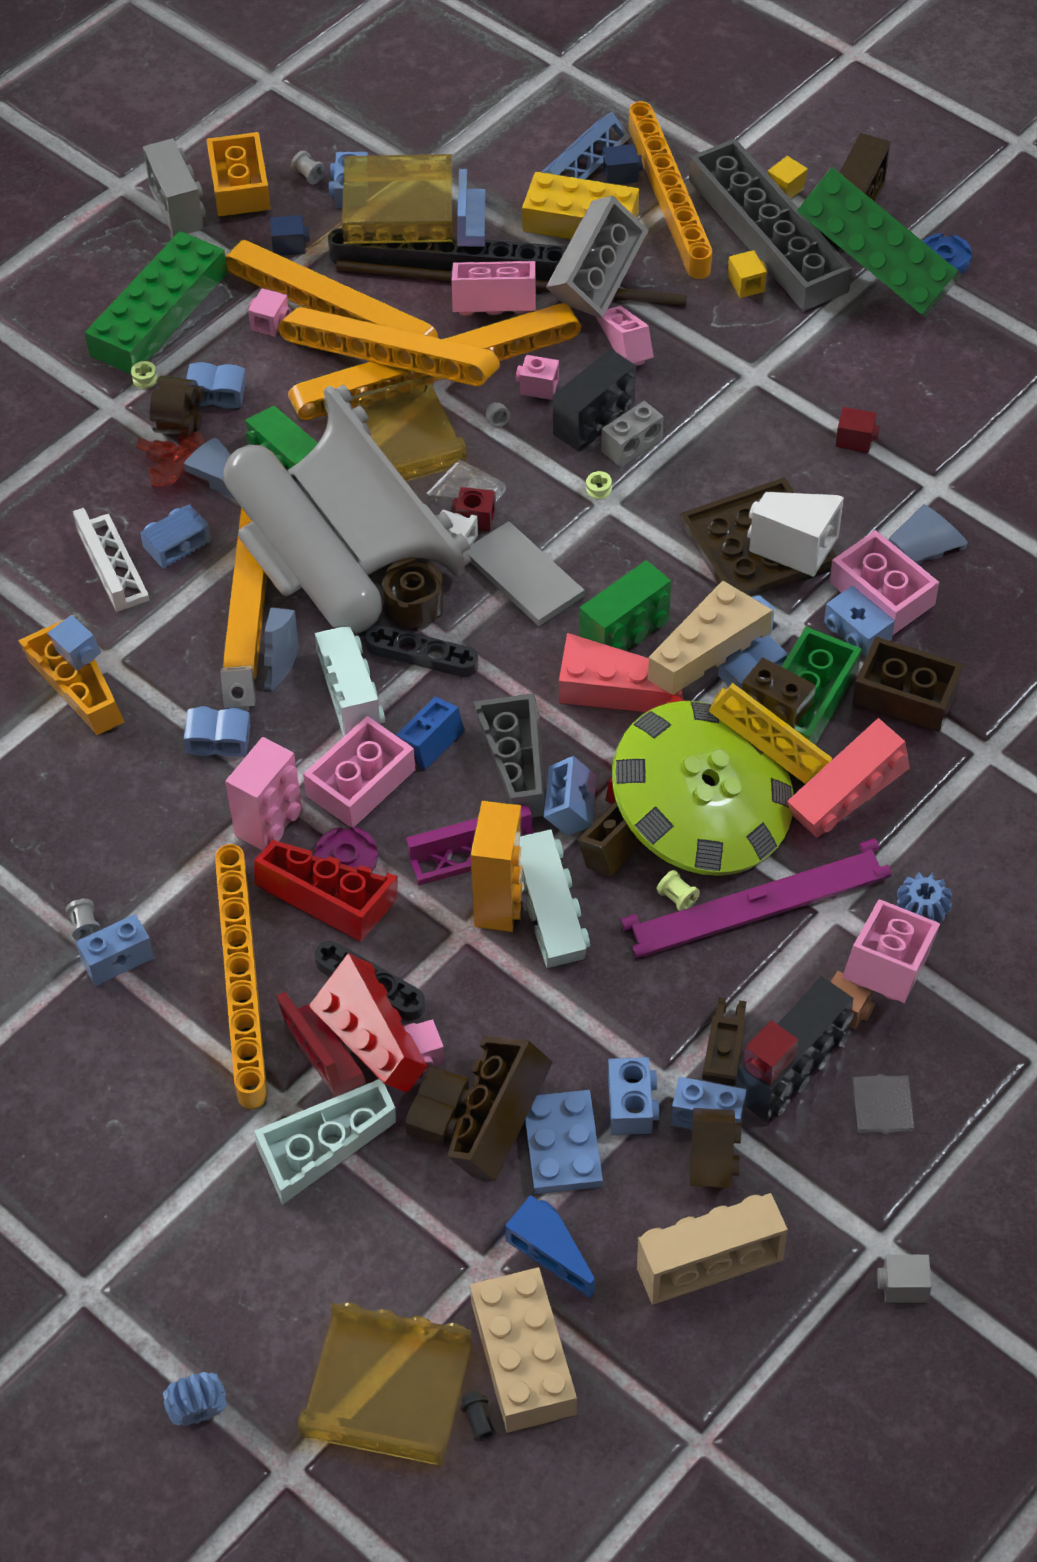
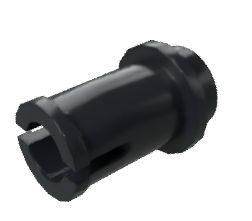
[460,1391,497,1441]

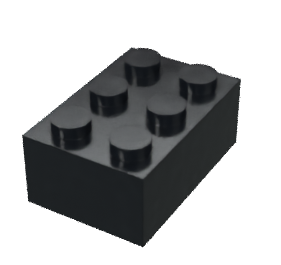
[553,349,636,451]

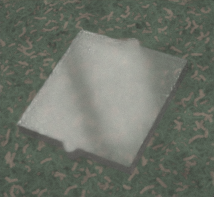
[852,1073,914,1135]

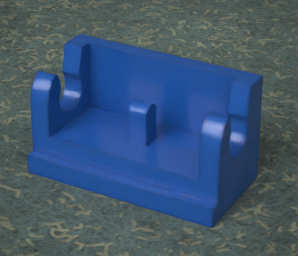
[396,696,465,770]

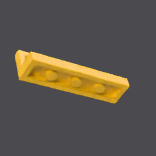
[709,683,832,784]

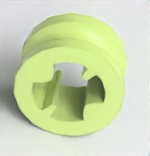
[131,361,158,389]
[586,471,612,499]

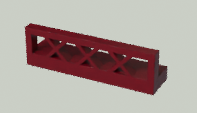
[276,992,366,1097]

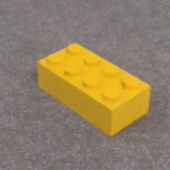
[522,172,639,239]

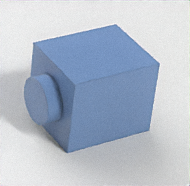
[48,615,101,671]

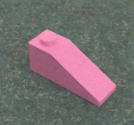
[596,305,654,366]

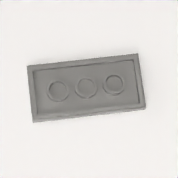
[466,521,585,626]

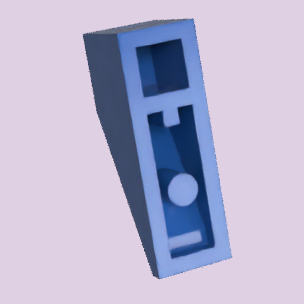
[505,1195,595,1299]

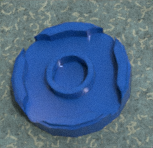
[923,233,972,274]

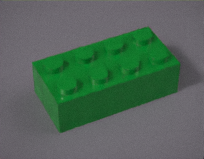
[781,627,862,745]

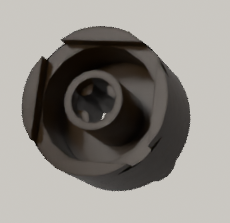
[150,376,205,437]
[382,558,444,630]

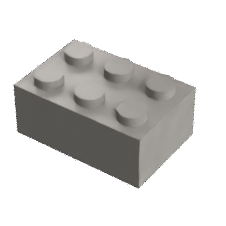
[143,138,206,237]

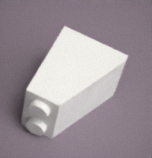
[747,492,844,577]

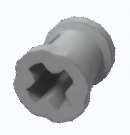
[291,150,326,185]
[66,898,101,941]

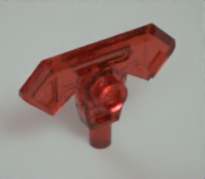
[136,432,205,487]

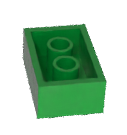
[579,560,671,651]

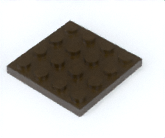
[679,477,837,597]

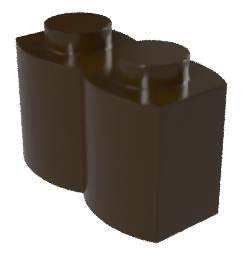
[405,1066,469,1146]

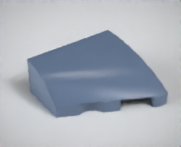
[184,438,235,499]
[888,504,968,565]
[264,608,300,691]

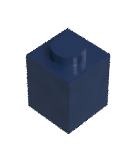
[603,144,643,185]
[270,215,310,256]

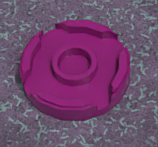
[315,827,378,872]

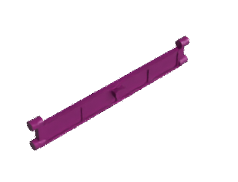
[620,838,892,958]

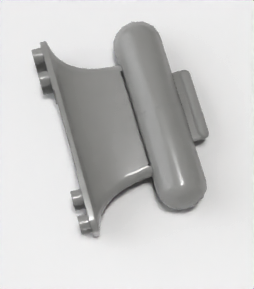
[223,385,471,635]

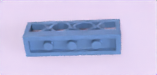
[542,112,631,180]
[457,169,485,246]

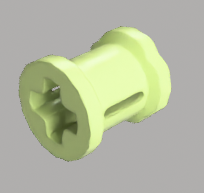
[657,870,700,911]

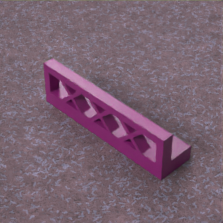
[406,804,534,886]

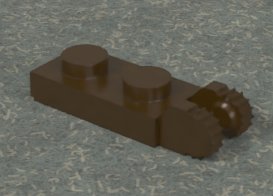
[702,997,747,1085]

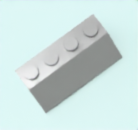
[546,196,649,318]

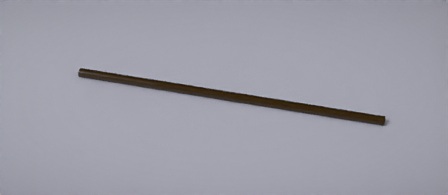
[336,260,687,306]

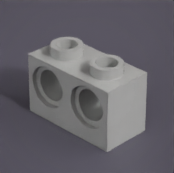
[601,401,664,468]

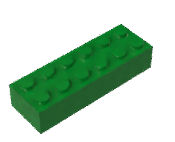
[797,167,962,317]
[84,231,228,375]

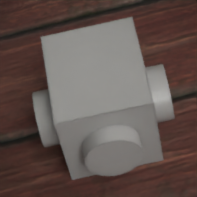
[220,665,256,711]

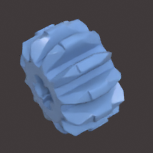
[897,872,952,923]
[163,1372,227,1426]

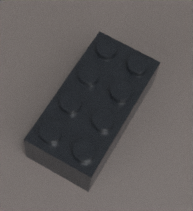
[737,976,854,1123]

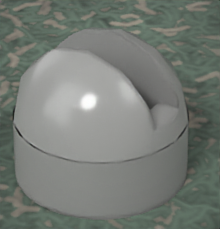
[485,402,510,428]

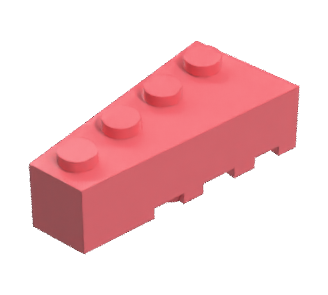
[559,633,684,712]
[787,718,910,838]

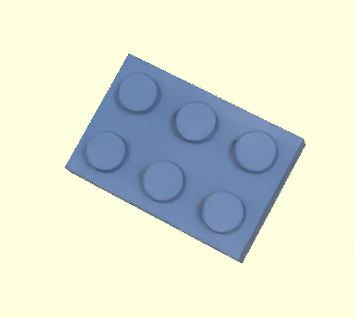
[525,1090,603,1194]

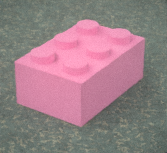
[451,261,536,315]
[830,530,939,635]
[303,716,415,827]
[225,737,302,851]
[842,899,940,1003]

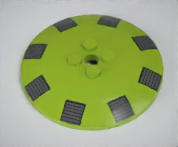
[612,701,793,876]

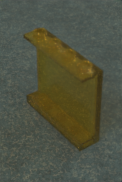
[342,154,453,244]
[324,375,466,481]
[298,1302,472,1466]

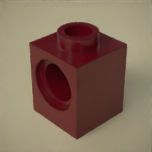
[451,487,496,532]

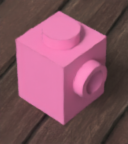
[248,288,291,337]
[516,355,559,400]
[404,1019,445,1073]

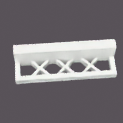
[73,508,150,612]

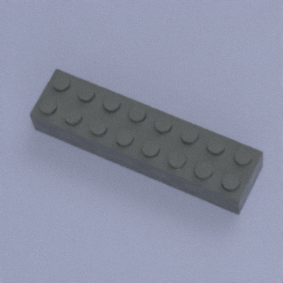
[689,138,852,311]

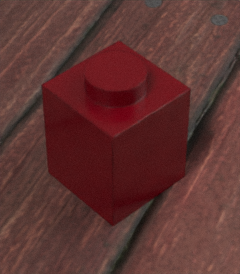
[835,407,880,453]
[743,1020,798,1084]

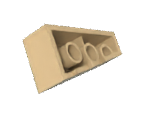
[648,581,773,695]

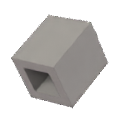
[877,1255,932,1303]

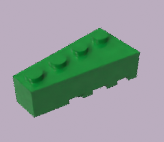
[245,406,318,470]

